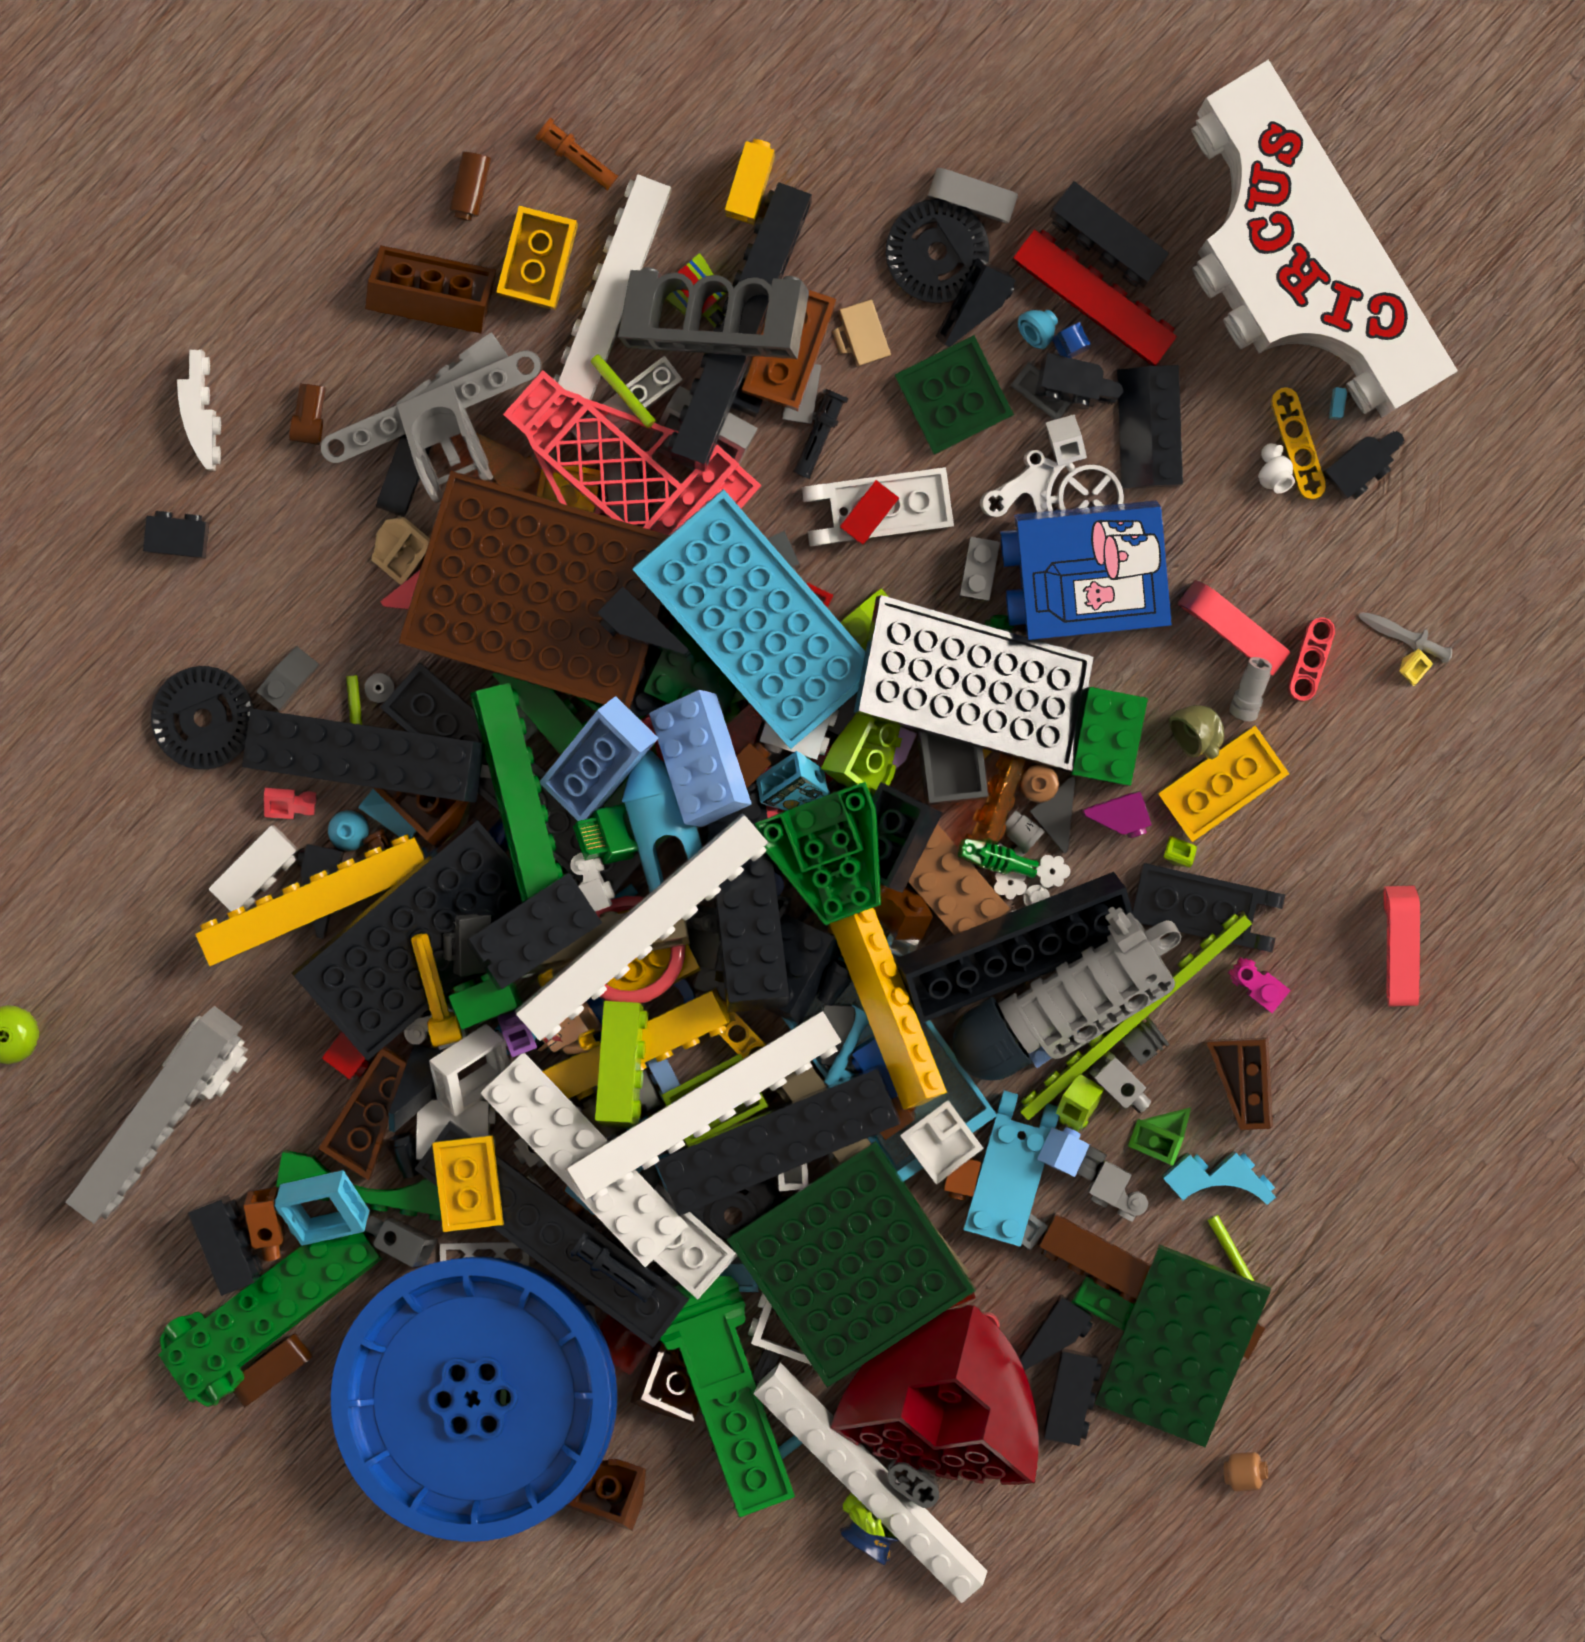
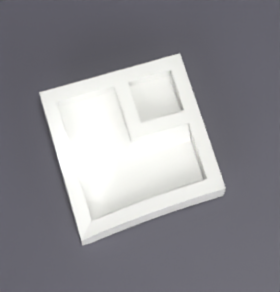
[900,1100,984,1184]

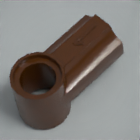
[289,383,326,445]

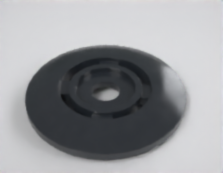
[886,199,990,303]
[151,666,254,770]
[691,1179,783,1264]

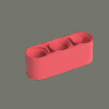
[1287,617,1335,701]

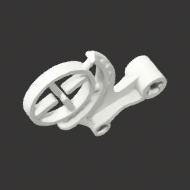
[980,450,1124,517]

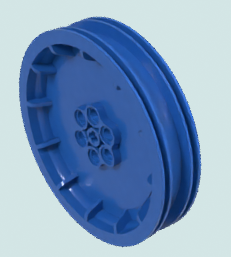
[331,1257,617,1542]

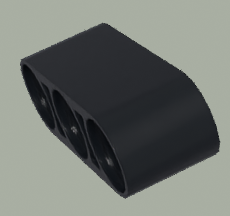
[376,434,431,517]

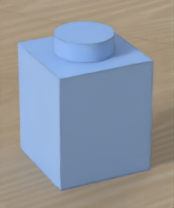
[1037,1127,1090,1177]

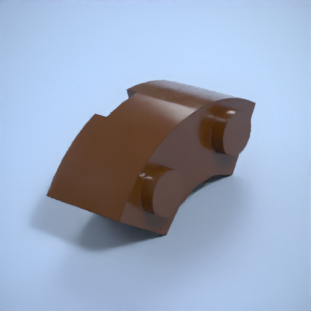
[874,883,933,940]

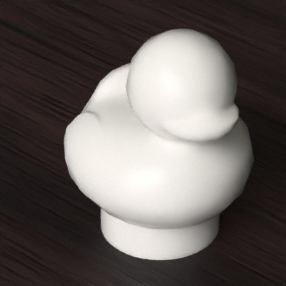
[1258,443,1295,494]

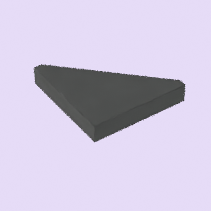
[1030,776,1075,854]

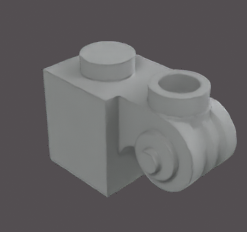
[1087,1160,1148,1222]

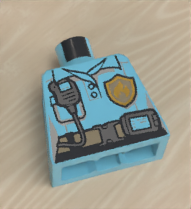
[756,751,830,810]

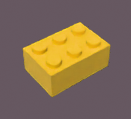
[496,206,578,311]

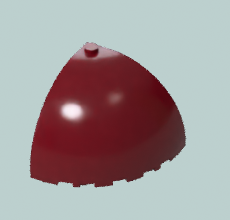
[830,1305,1039,1485]

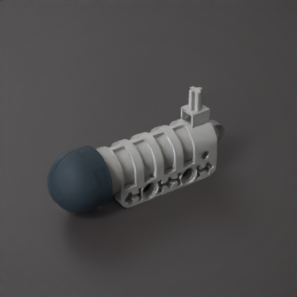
[953,907,1181,1081]

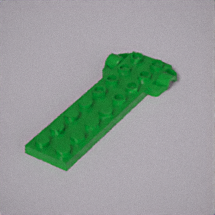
[158,1232,383,1407]
[660,1276,795,1518]

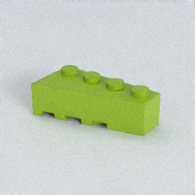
[595,1001,648,1128]

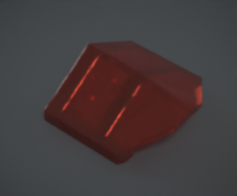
[600,1314,652,1375]

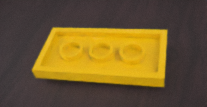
[1158,725,1289,842]

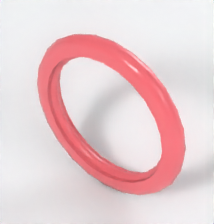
[596,896,686,1004]

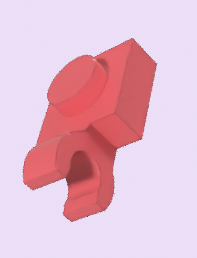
[264,788,317,819]

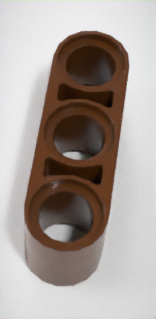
[233,1333,313,1408]

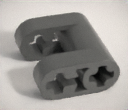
[887,1459,939,1508]

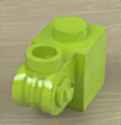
[1056,1073,1105,1132]

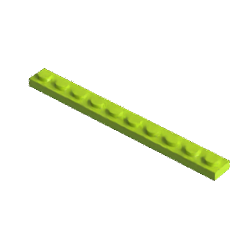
[1020,913,1252,1120]

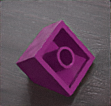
[1081,791,1152,838]

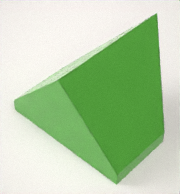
[1128,1107,1191,1165]

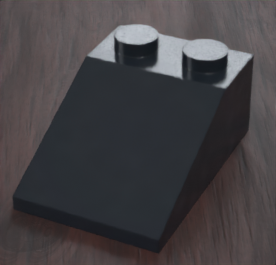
[598,587,691,658]

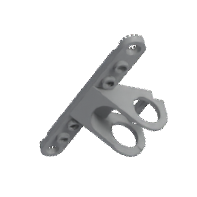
[321,350,541,503]

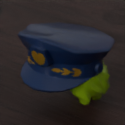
[840,1492,899,1565]

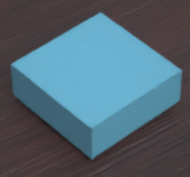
[1329,387,1347,420]

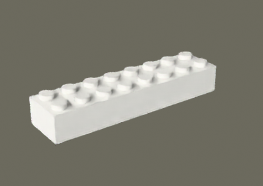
[480,1053,688,1267]

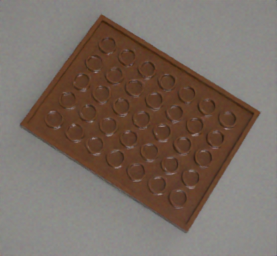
[399,471,669,710]

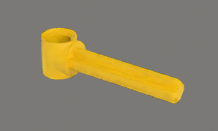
[411,933,463,1047]

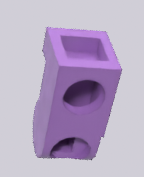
[497,1006,537,1057]

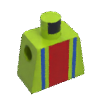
[665,253,726,328]

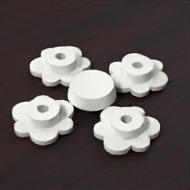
[994,855,1070,912]

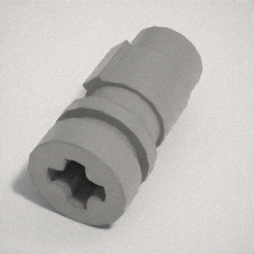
[1229,657,1272,721]

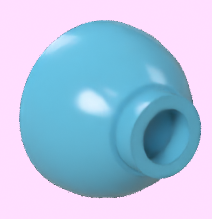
[1018,310,1058,349]
[328,810,369,851]

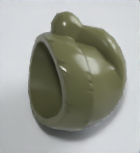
[1169,705,1224,759]

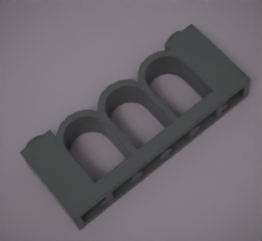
[618,267,809,359]

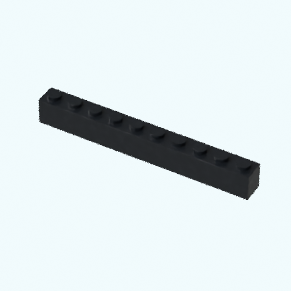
[668,182,812,472]

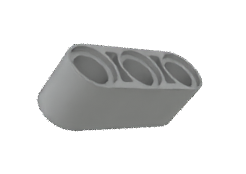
[927,168,1018,223]

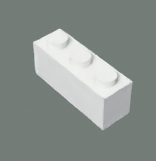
[209,825,299,911]

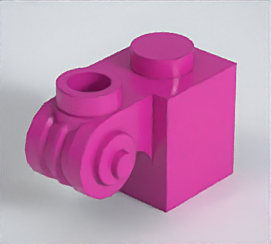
[1228,957,1291,1014]

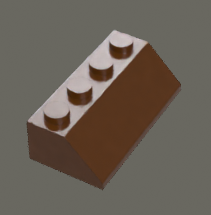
[365,245,496,334]

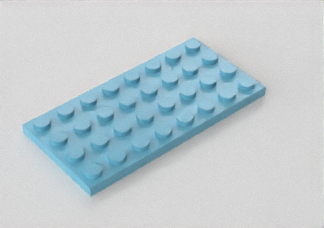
[632,489,865,749]

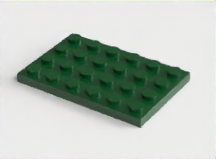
[1095,1244,1271,1447]

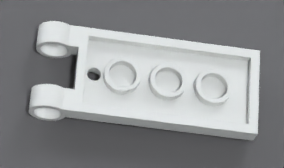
[801,467,954,546]

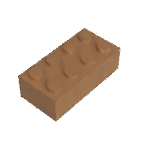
[908,824,1010,935]

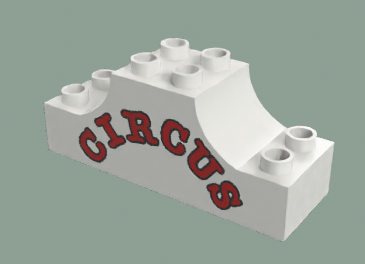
[1191,59,1458,417]

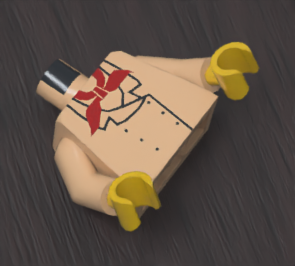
[535,968,602,1055]

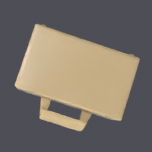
[832,299,891,367]

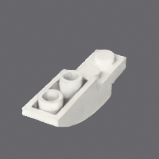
[177,350,221,471]
[571,356,683,454]

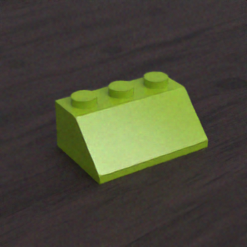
[661,1054,768,1145]

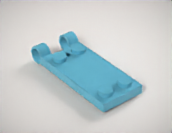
[963,1090,1059,1247]

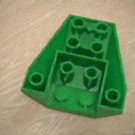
[755,782,881,925]

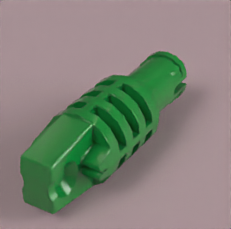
[958,839,1039,879]

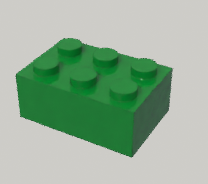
[1071,687,1148,786]
[449,974,523,1029]

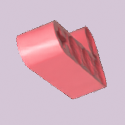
[1177,580,1291,676]
[1383,885,1420,1007]

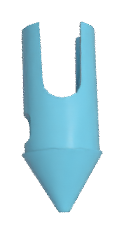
[622,749,702,893]

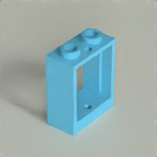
[275,1170,370,1246]

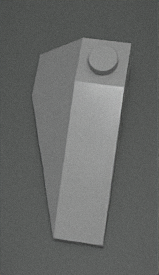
[396,332,509,405]

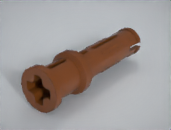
[535,118,619,191]

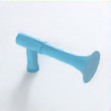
[824,1005,869,1085]

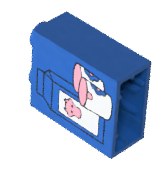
[1000,500,1172,640]

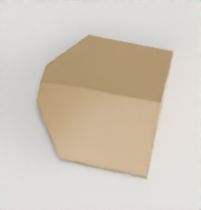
[372,517,430,585]

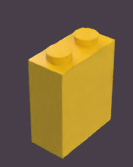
[725,139,775,225]

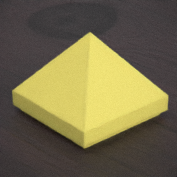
[1399,649,1433,686]

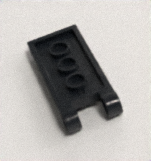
[1133,863,1286,953]

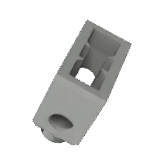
[1087,1050,1151,1114]

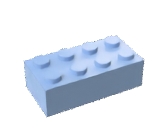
[649,690,752,827]
[540,696,658,821]

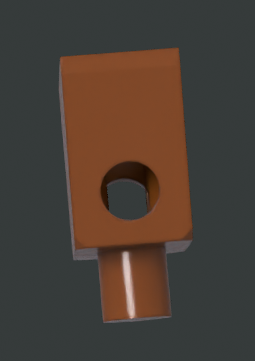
[243,1187,285,1261]

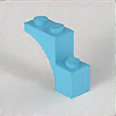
[1162,1151,1276,1205]

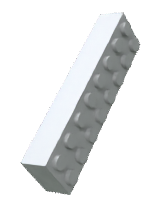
[65,1006,243,1224]

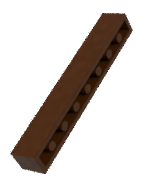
[1038,1213,1265,1360]

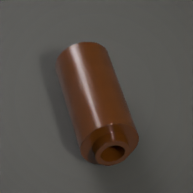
[450,151,491,221]

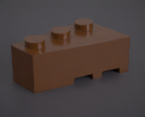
[1206,1037,1273,1130]

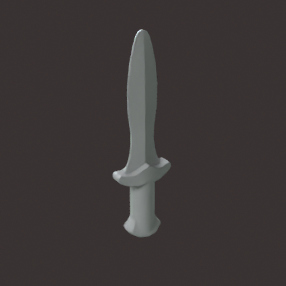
[1359,612,1453,663]

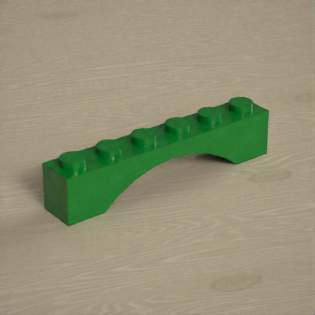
[276,1150,442,1221]

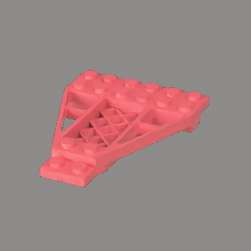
[503,370,762,535]

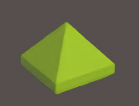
[1163,836,1198,868]

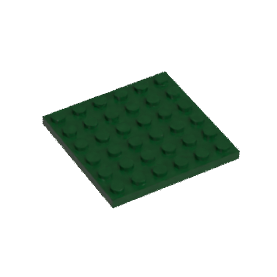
[727,1141,976,1388]

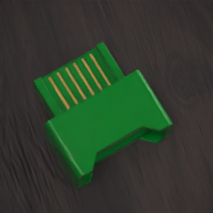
[573,804,639,864]

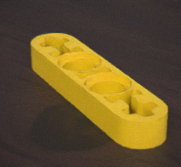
[1271,387,1326,500]

